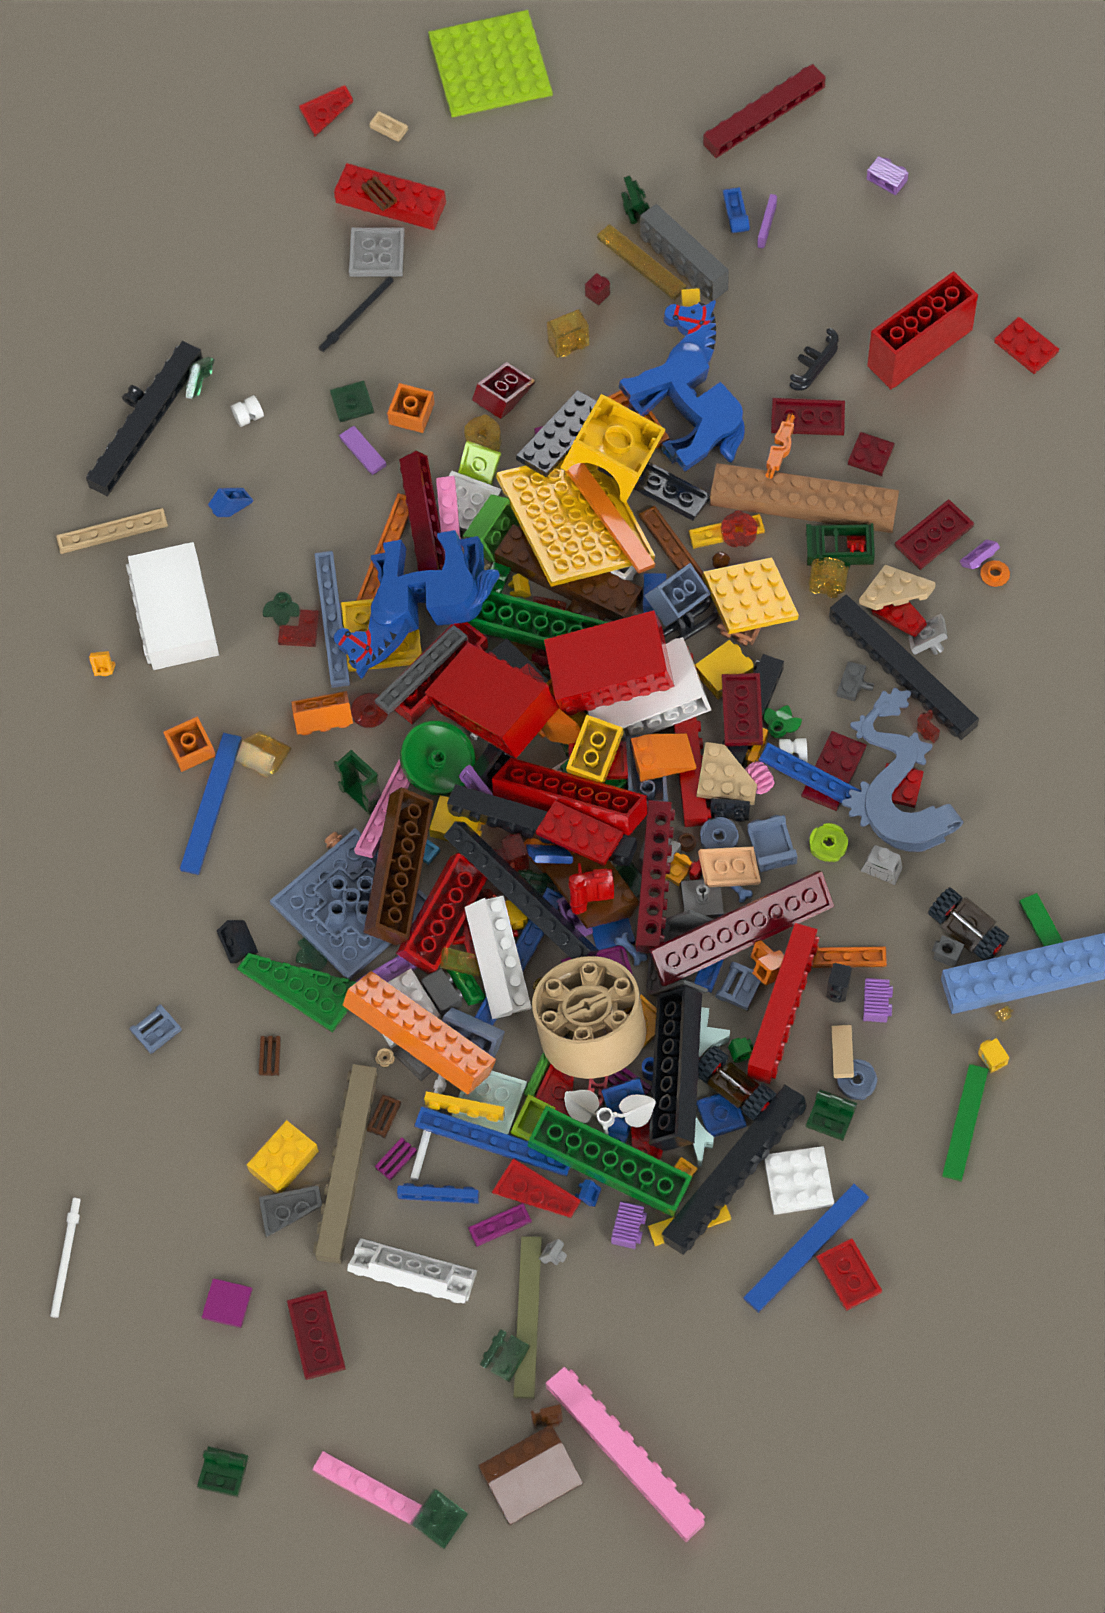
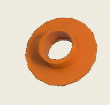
[980,560,1010,587]

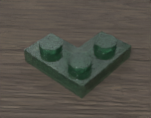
[185,356,215,399]

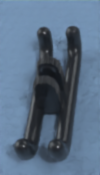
[789,328,839,391]
[663,597,719,641]

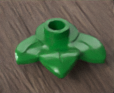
[764,705,802,738]

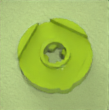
[809,823,848,862]

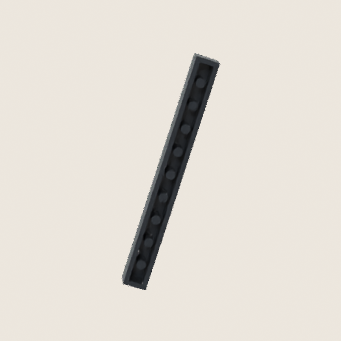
[86,341,203,497]
[829,594,979,740]
[447,784,637,867]
[444,822,599,959]
[661,1085,807,1255]

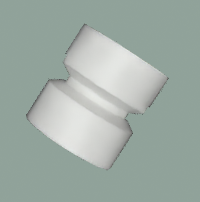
[231,395,264,427]
[779,738,807,762]

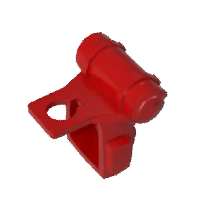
[568,863,614,914]

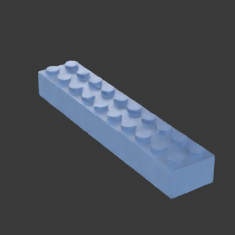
[941,933,1105,1014]

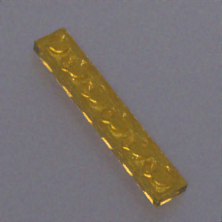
[597,224,687,300]

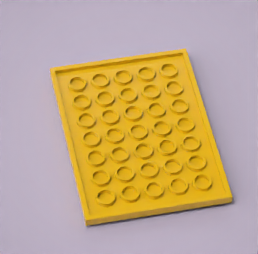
[496,457,655,587]

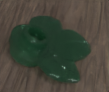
[263,592,300,627]
[296,938,327,971]

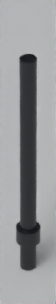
[318,276,394,352]

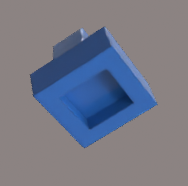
[575,1179,602,1207]

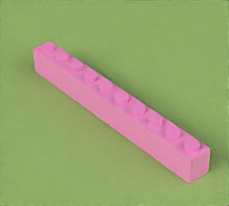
[546,1367,705,1542]

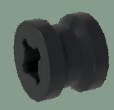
[122,385,145,408]

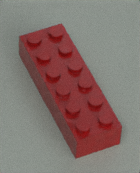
[334,163,446,230]
[394,622,488,725]
[396,853,487,974]

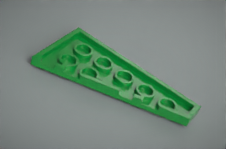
[237,953,356,1033]

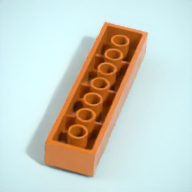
[342,971,496,1095]

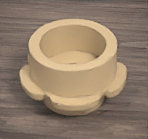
[375,1048,395,1067]

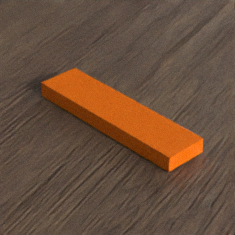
[812,946,887,968]

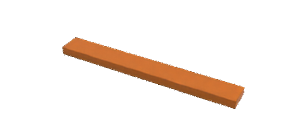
[566,463,655,574]
[356,493,409,601]

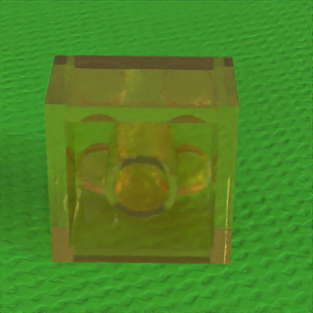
[547,309,589,358]

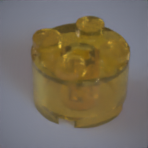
[464,415,501,452]
[808,558,849,598]

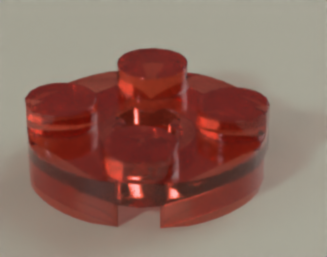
[721,510,758,548]

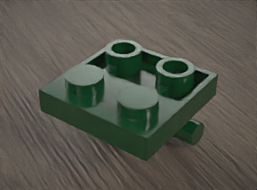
[621,175,650,224]
[806,1089,858,1141]
[197,1446,249,1497]

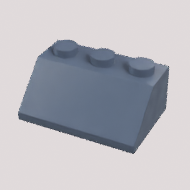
[442,1007,505,1058]

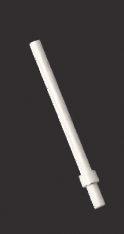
[410,1075,447,1180]
[50,1198,81,1318]

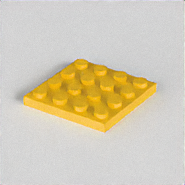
[702,557,799,634]
[341,599,422,672]

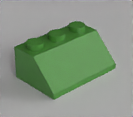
[463,494,520,563]

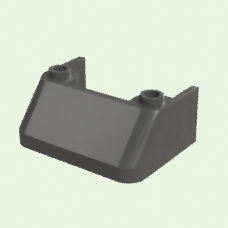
[646,910,713,997]

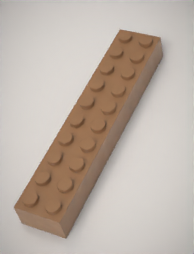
[710,463,899,533]

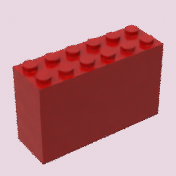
[867,271,978,390]
[544,610,675,716]
[425,642,560,758]

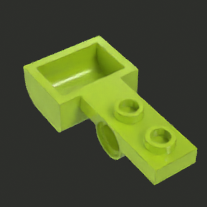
[511,1095,555,1141]

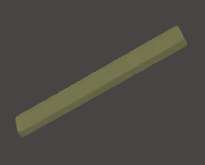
[514,1236,542,1399]

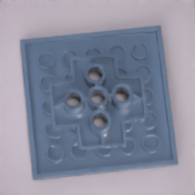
[270,828,427,980]

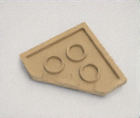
[859,565,935,610]
[697,742,757,805]

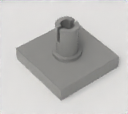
[908,613,948,655]
[681,879,724,918]

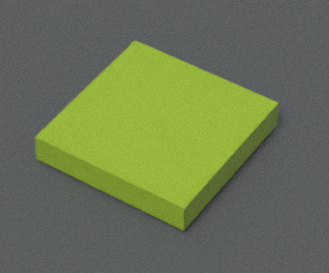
[458,441,501,486]

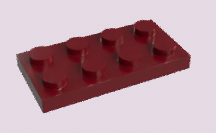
[771,398,845,436]
[895,499,974,570]
[722,673,763,746]
[801,731,867,811]
[287,1290,346,1380]

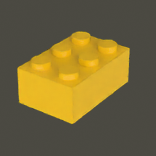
[566,715,624,783]
[247,1120,319,1194]

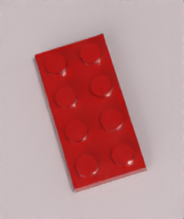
[536,801,623,866]

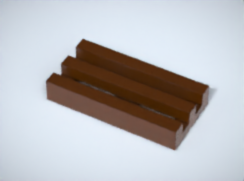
[361,176,397,211]
[259,1036,281,1076]
[367,1094,401,1138]

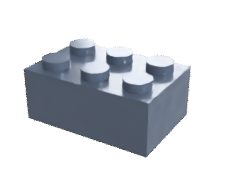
[644,563,711,626]

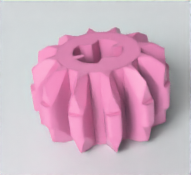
[745,761,775,794]

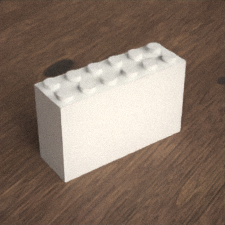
[126,542,219,670]
[588,637,711,742]

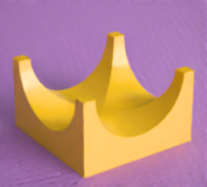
[561,394,666,503]

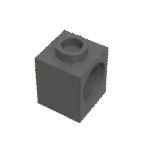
[932,935,964,967]

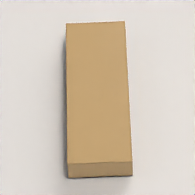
[832,1025,854,1078]

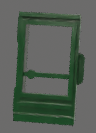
[806,523,875,569]
[333,750,381,815]

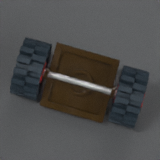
[928,887,1009,961]
[698,1046,777,1121]

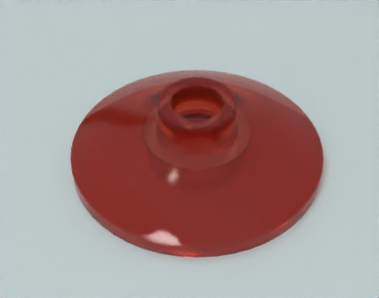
[351,693,388,728]

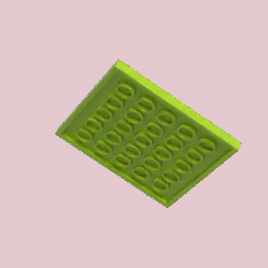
[428,10,553,117]

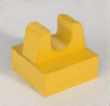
[508,573,531,598]

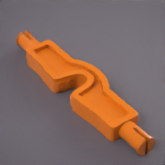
[766,414,795,479]

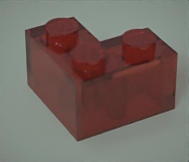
[494,833,529,872]

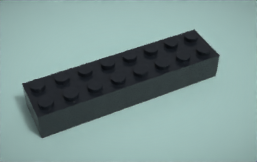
[649,986,702,1151]

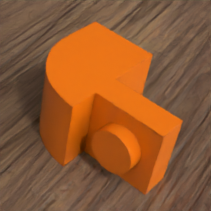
[750,940,784,985]

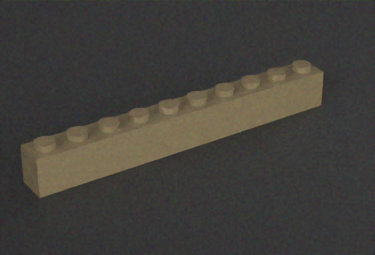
[313,1064,378,1264]

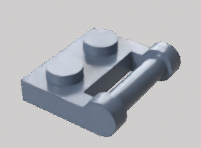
[715,962,761,1010]
[129,1004,182,1054]

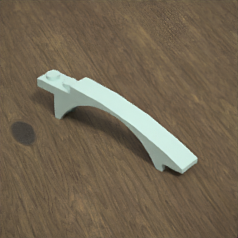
[692,1007,730,1167]

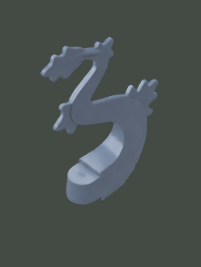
[842,688,963,852]

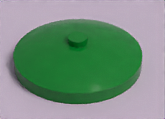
[400,721,476,795]

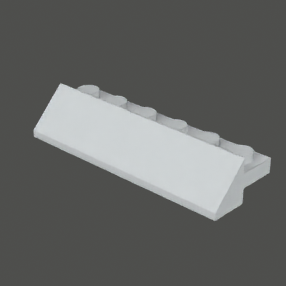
[465,896,531,1019]
[347,1239,477,1303]

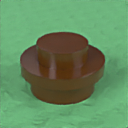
[712,552,730,569]
[677,833,697,852]

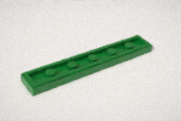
[942,1064,989,1182]

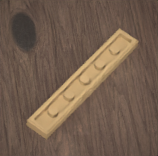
[56,508,168,554]

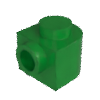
[728,1037,754,1063]

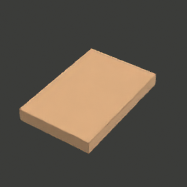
[698,846,761,888]

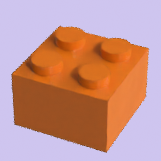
[387,383,435,433]
[163,716,216,772]

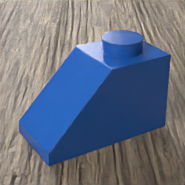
[208,488,254,517]

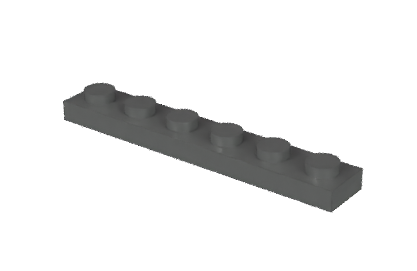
[375,625,468,715]

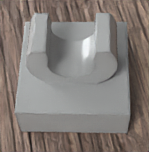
[539,1239,567,1265]

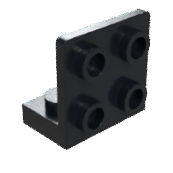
[711,798,750,822]

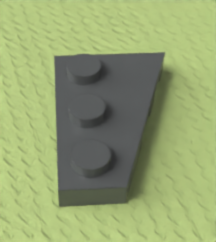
[259,1185,322,1238]

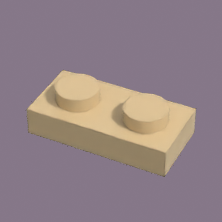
[369,111,408,142]

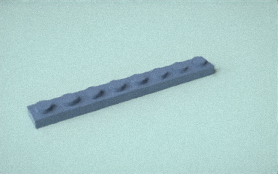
[314,551,350,688]

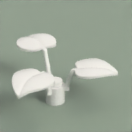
[565,1090,656,1135]

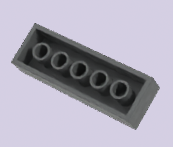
[640,204,729,301]

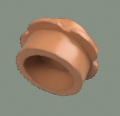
[324,832,342,848]

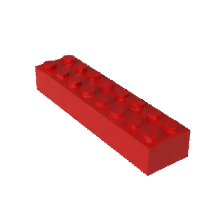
[492,758,647,836]
[747,923,820,1085]

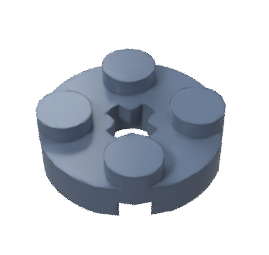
[700,817,739,849]
[837,1059,877,1100]

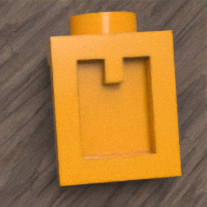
[89,651,116,676]
[666,852,692,887]

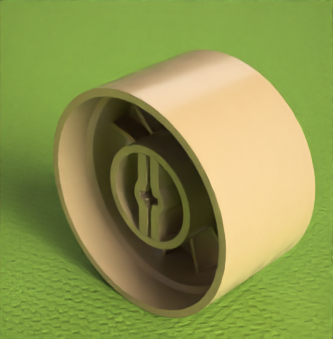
[532,956,646,1079]

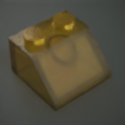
[236,731,292,777]

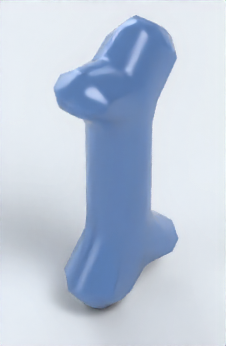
[730,886,753,903]
[614,932,647,966]

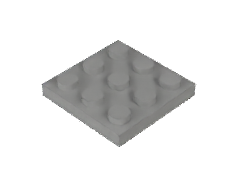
[349,228,405,276]

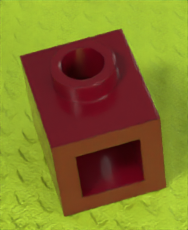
[585,273,610,306]

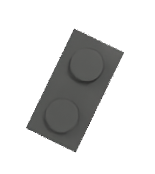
[421,968,463,1018]

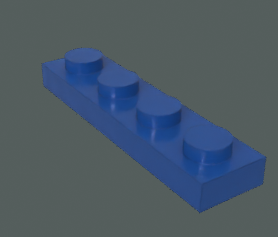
[397,1183,479,1204]

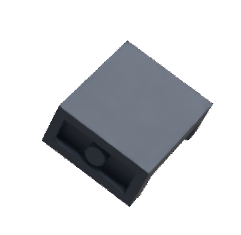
[747,815,797,873]

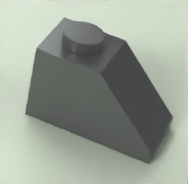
[394,1048,433,1081]

